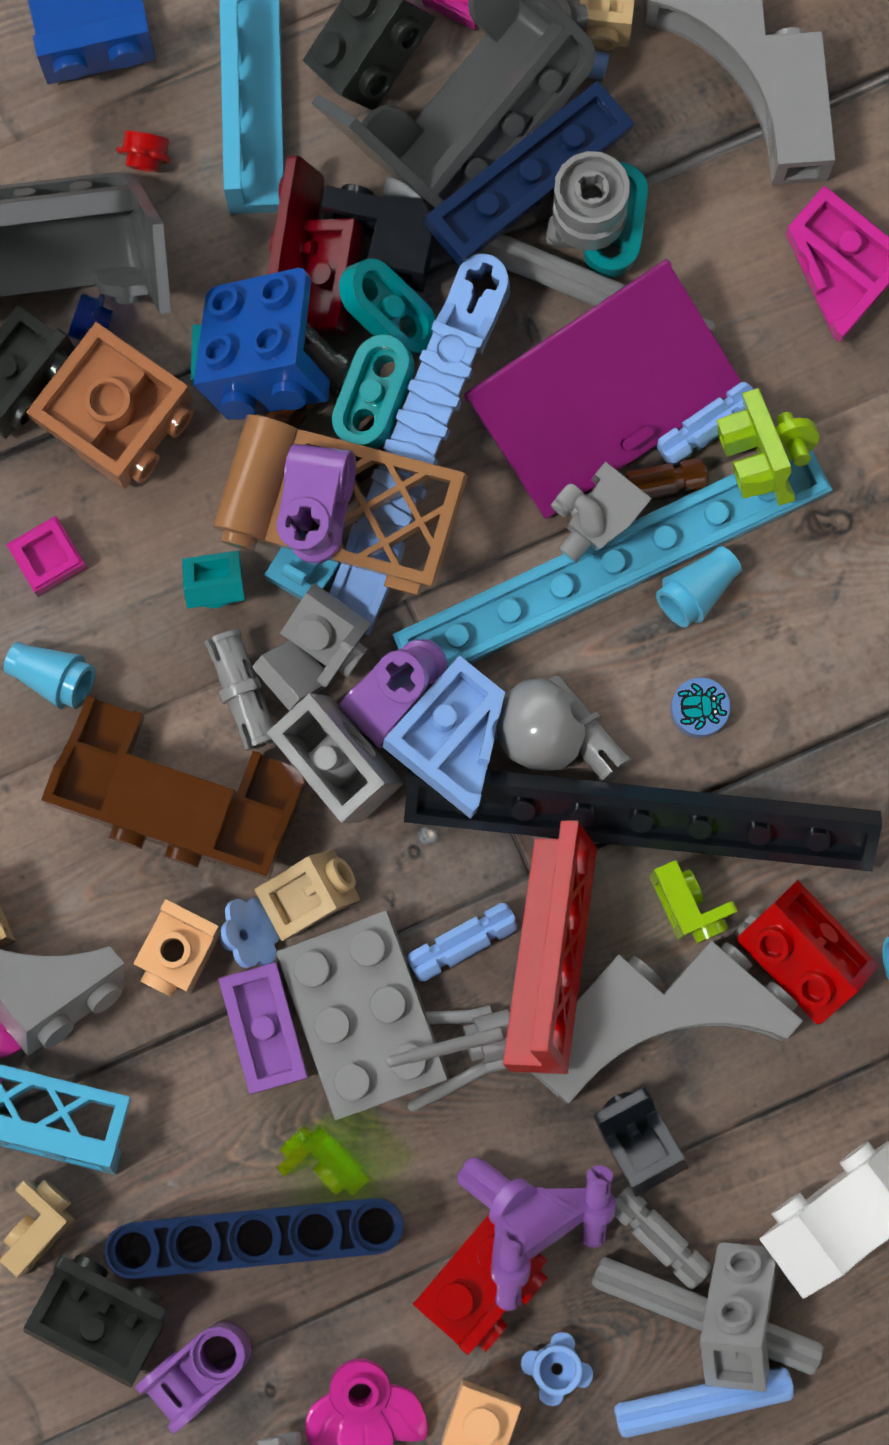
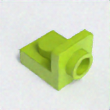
[649,860,738,944]

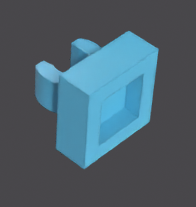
[264,531,341,600]

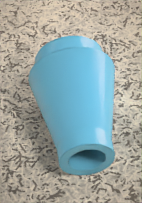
[656,546,742,627]
[3,641,95,709]

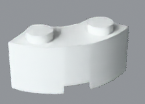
[759,1141,889,1299]

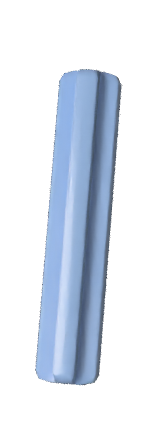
[614,1366,794,1438]

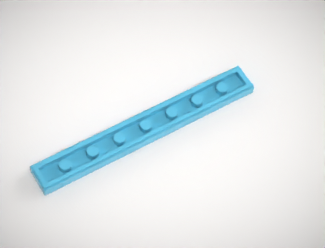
[392,451,832,673]

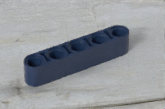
[105,1197,404,1279]

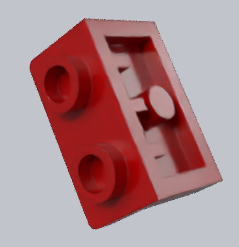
[738,879,880,1024]
[413,1214,548,1355]

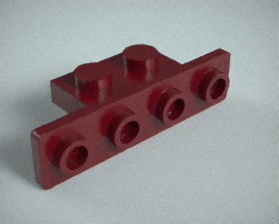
[267,155,365,336]

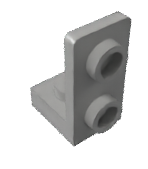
[700,1243,777,1392]

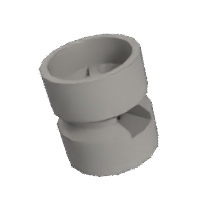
[553,151,630,251]

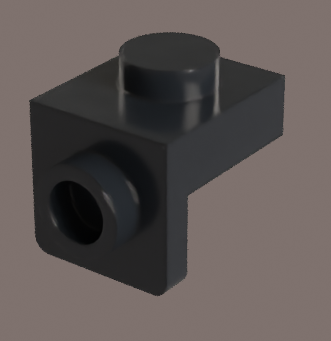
[594,1088,688,1197]

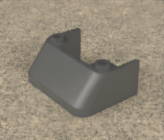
[312,0,595,210]
[0,172,171,314]

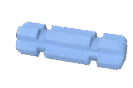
[656,382,753,466]
[407,903,519,982]

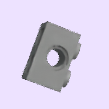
[267,693,404,823]

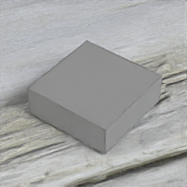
[252,640,333,711]

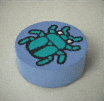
[670,678,730,738]

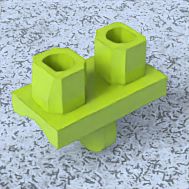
[716,388,820,506]

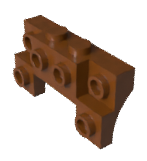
[41,695,306,880]

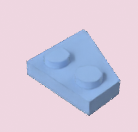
[382,655,505,819]

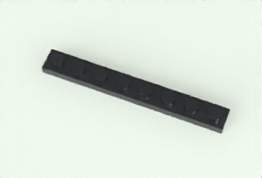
[404,769,882,872]

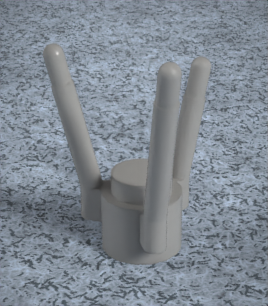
[385,1005,510,1112]

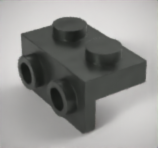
[302,0,435,110]
[0,305,74,439]
[23,1255,168,1388]

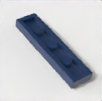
[423,81,635,266]

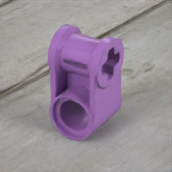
[277,444,356,564]
[338,638,448,749]
[134,1321,252,1435]

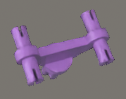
[457,1157,616,1311]

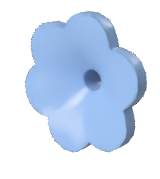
[220,897,280,968]

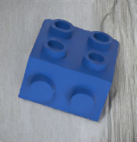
[28,0,156,85]
[193,268,330,420]

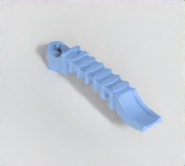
[329,254,511,636]

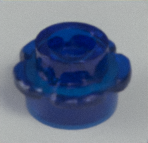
[68,293,113,341]

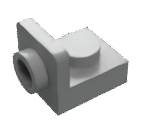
[280,583,372,688]

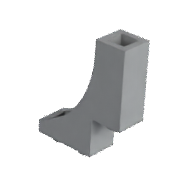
[643,0,835,185]
[531,940,803,1104]
[0,946,125,1056]

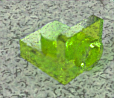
[276,1125,373,1196]

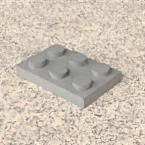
[276,910,450,1121]

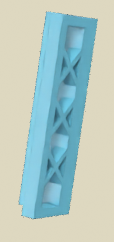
[220,0,284,214]
[0,1064,131,1175]

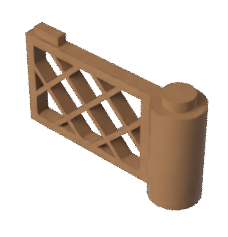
[213,414,468,596]

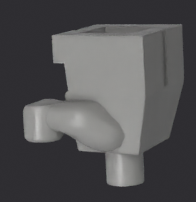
[551,462,652,563]

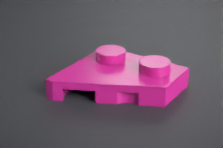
[785,185,889,343]

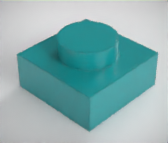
[182,550,245,609]

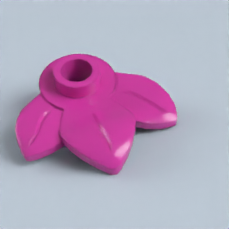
[305,1358,428,1445]

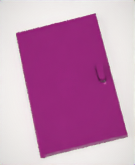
[464,259,741,519]

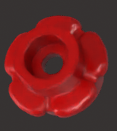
[116,130,171,173]

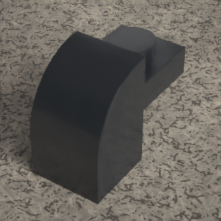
[321,176,432,292]

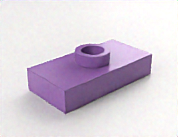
[218,962,309,1095]

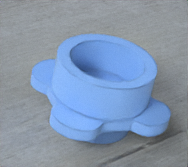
[521,1332,593,1406]

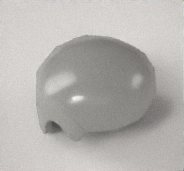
[496,678,585,771]

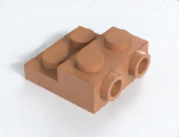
[26,322,194,490]

